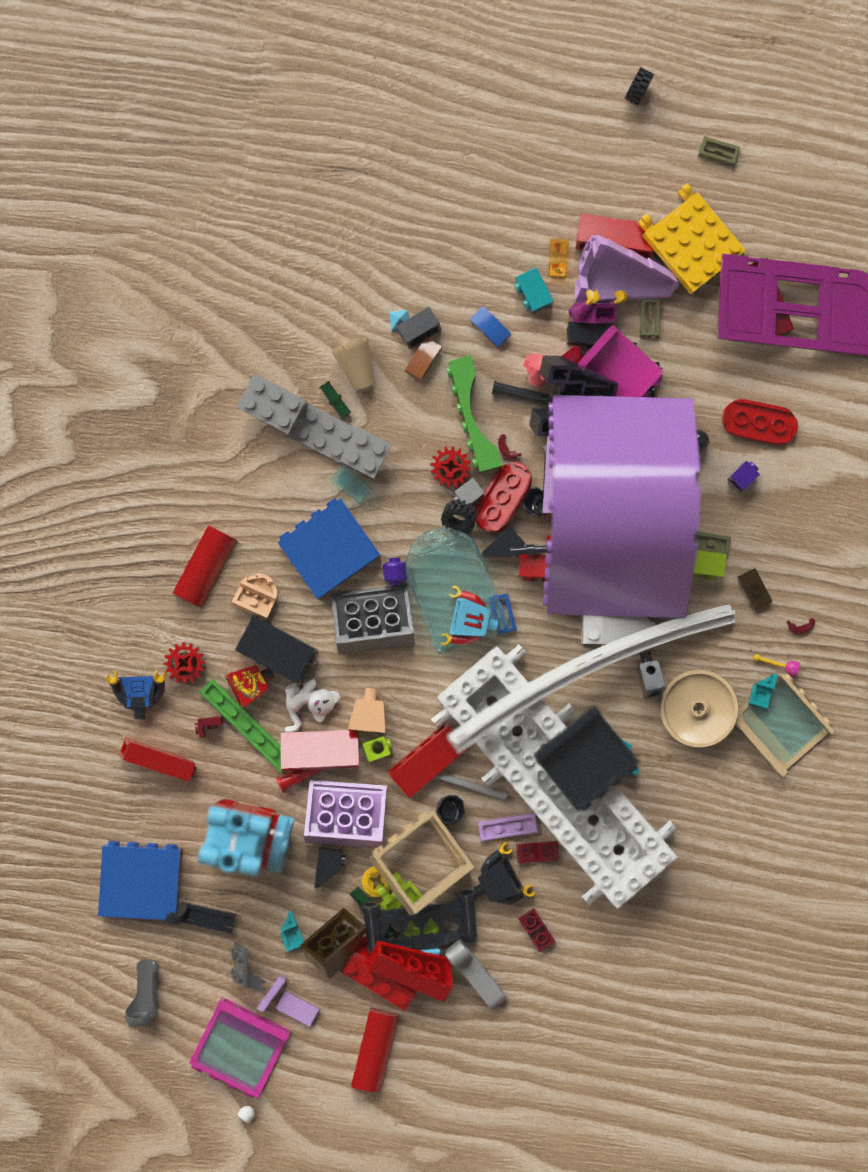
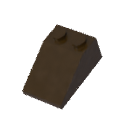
[300,908,367,979]

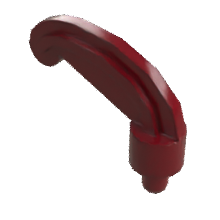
[498,434,522,459]
[786,618,815,634]

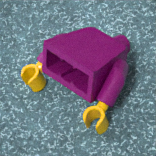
[569,290,628,323]

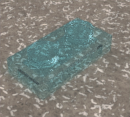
[330,465,372,504]

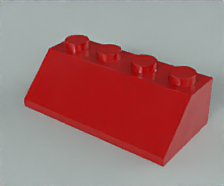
[339,936,417,1011]

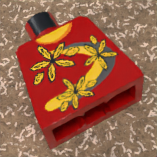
[225,665,274,708]

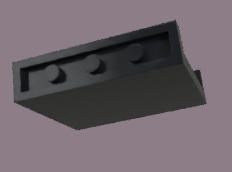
[532,705,640,812]

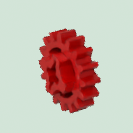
[430,446,471,488]
[163,642,206,684]

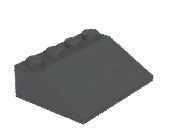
[331,584,415,655]

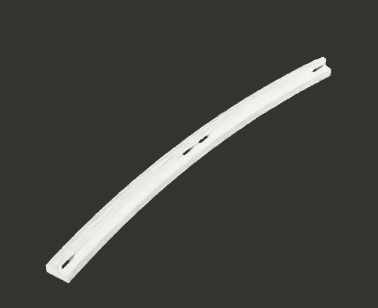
[447,604,736,753]

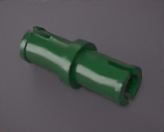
[319,381,351,419]

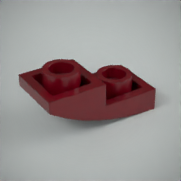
[518,908,556,952]

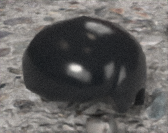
[522,487,547,517]
[436,795,465,825]

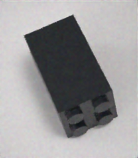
[235,616,318,683]

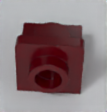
[195,715,223,738]

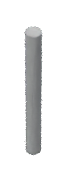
[434,773,507,801]

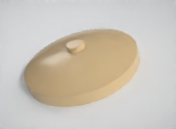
[660,670,739,747]

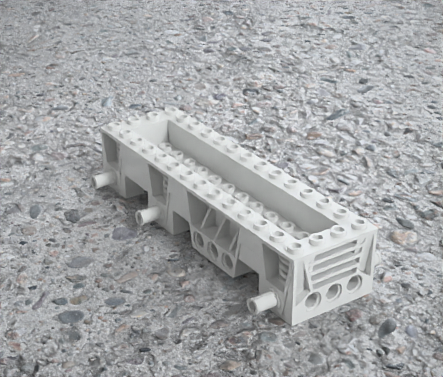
[431,644,677,909]

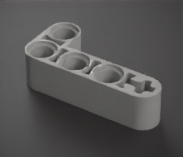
[445,939,507,1010]

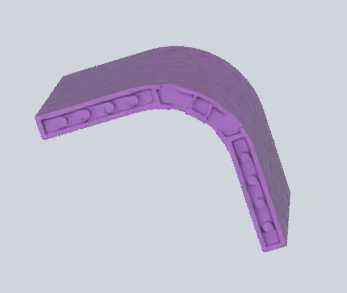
[543,395,700,618]

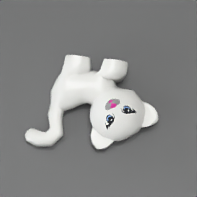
[285,677,341,733]

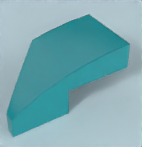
[747,673,778,710]
[280,910,304,952]

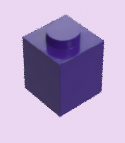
[727,461,760,492]

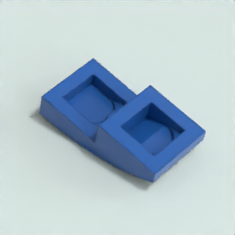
[470,306,511,348]

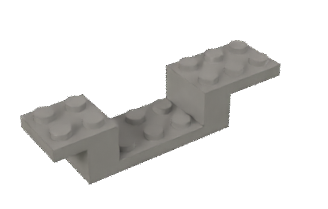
[237,373,392,479]

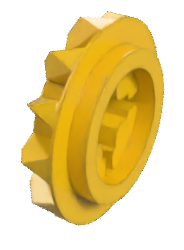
[362,866,391,897]

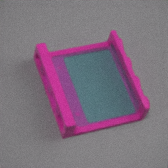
[189,997,291,1098]

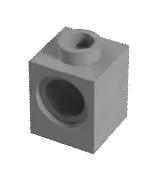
[454,478,484,505]

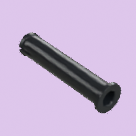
[491,380,550,405]

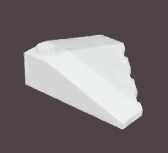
[581,615,656,644]

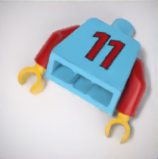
[440,586,498,645]

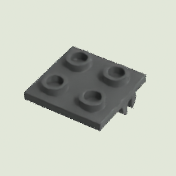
[231,943,266,992]

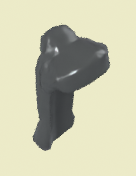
[125,959,160,1027]

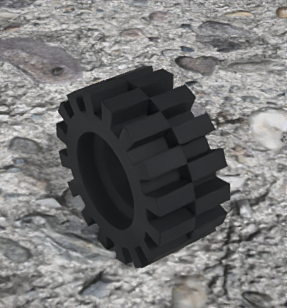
[624,67,654,106]
[441,499,478,536]

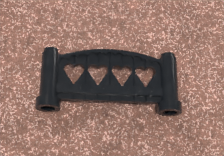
[361,889,478,954]

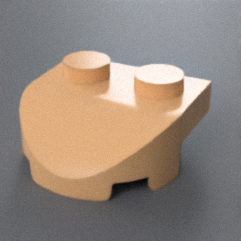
[231,573,277,620]

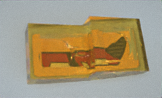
[548,238,569,278]

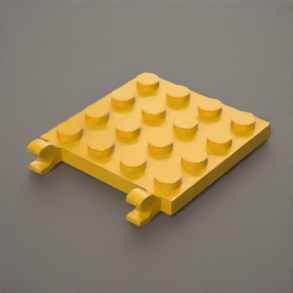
[637,183,746,294]

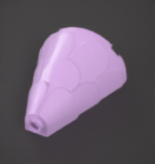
[575,234,679,302]

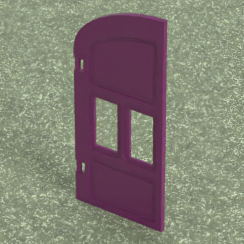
[717,253,868,356]

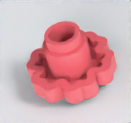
[523,353,547,387]

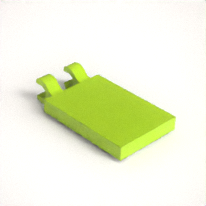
[376,872,446,936]

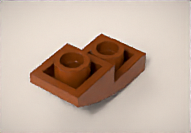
[405,337,442,381]

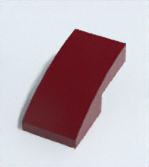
[516,840,559,864]

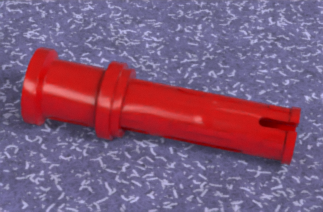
[276,769,324,793]

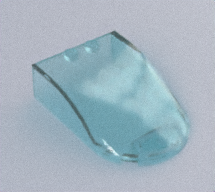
[405,528,511,655]

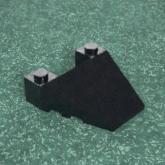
[529,356,618,436]

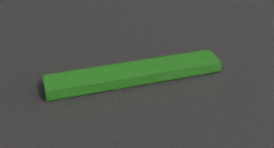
[199,679,283,773]

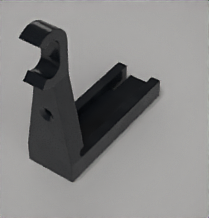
[165,901,236,933]

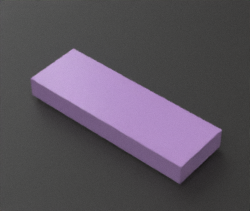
[478,813,538,841]

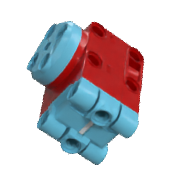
[198,799,294,877]

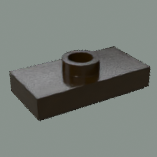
[738,568,773,611]

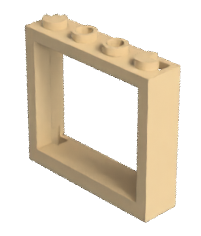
[369,811,474,915]

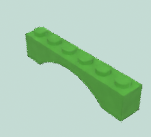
[446,355,502,474]

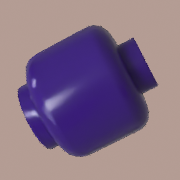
[383,557,408,585]

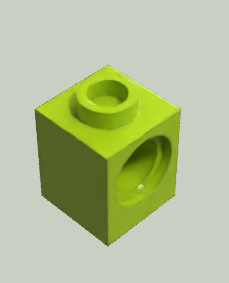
[362,735,393,762]

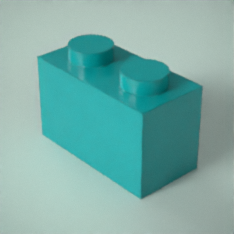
[514,267,553,314]

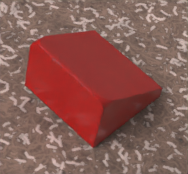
[562,345,584,364]

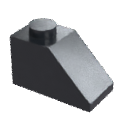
[481,527,525,557]
[314,847,346,888]

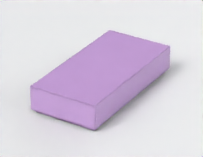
[257,973,287,1012]
[276,990,319,1027]

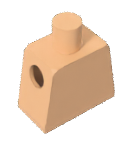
[349,688,386,733]

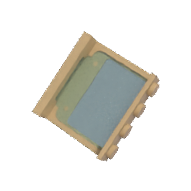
[735,673,834,777]

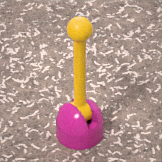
[753,654,800,677]

